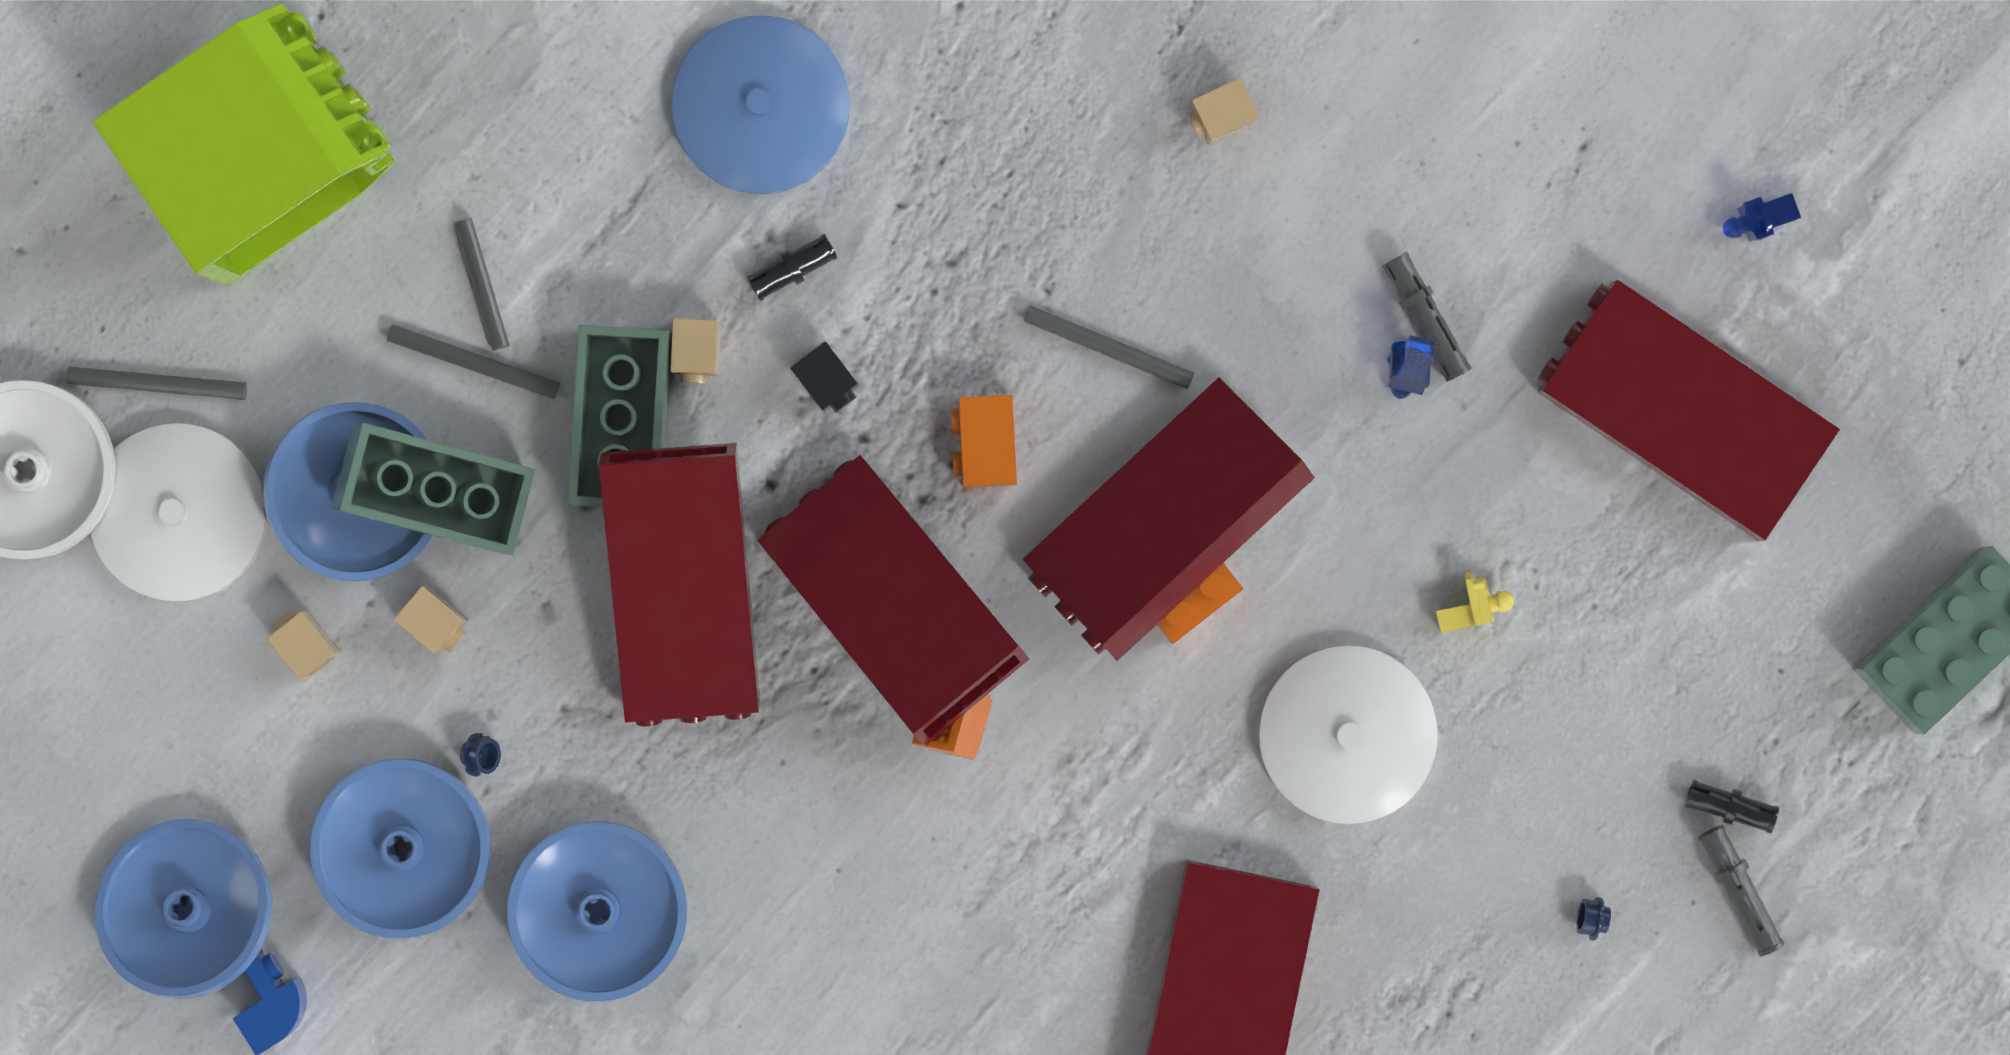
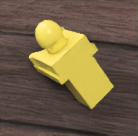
[1436,570,1514,633]

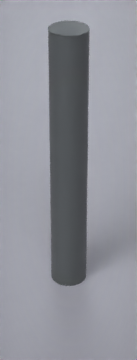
[455,218,510,351]

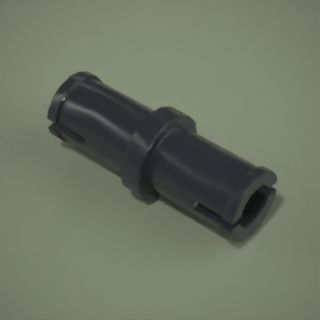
[746,234,838,301]
[1685,779,1780,834]

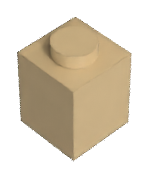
[1187,77,1260,145]
[671,318,721,384]
[393,586,468,654]
[266,610,341,681]

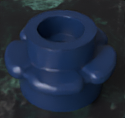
[460,733,501,777]
[1576,897,1611,941]

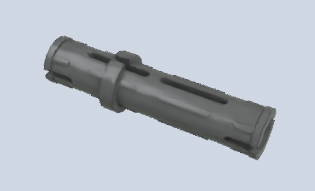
[1382,252,1472,382]
[1698,825,1785,957]

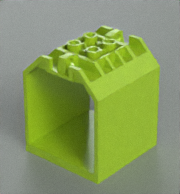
[92,3,397,286]

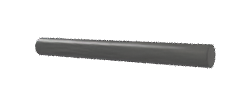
[1024,305,1194,389]
[387,324,560,399]
[66,367,247,400]

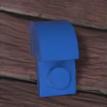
[232,949,307,1055]

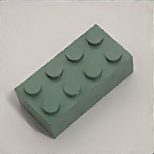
[568,325,672,507]
[331,422,535,556]
[1853,546,2010,735]

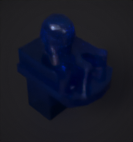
[1722,193,1801,242]
[1387,335,1435,399]

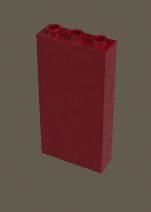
[1537,279,1840,541]
[1022,377,1315,661]
[599,443,760,727]
[757,455,1030,746]
[1146,860,1320,1055]

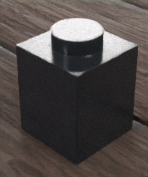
[790,341,859,413]

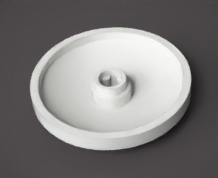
[0,380,116,559]
[90,423,268,601]
[1258,645,1438,824]

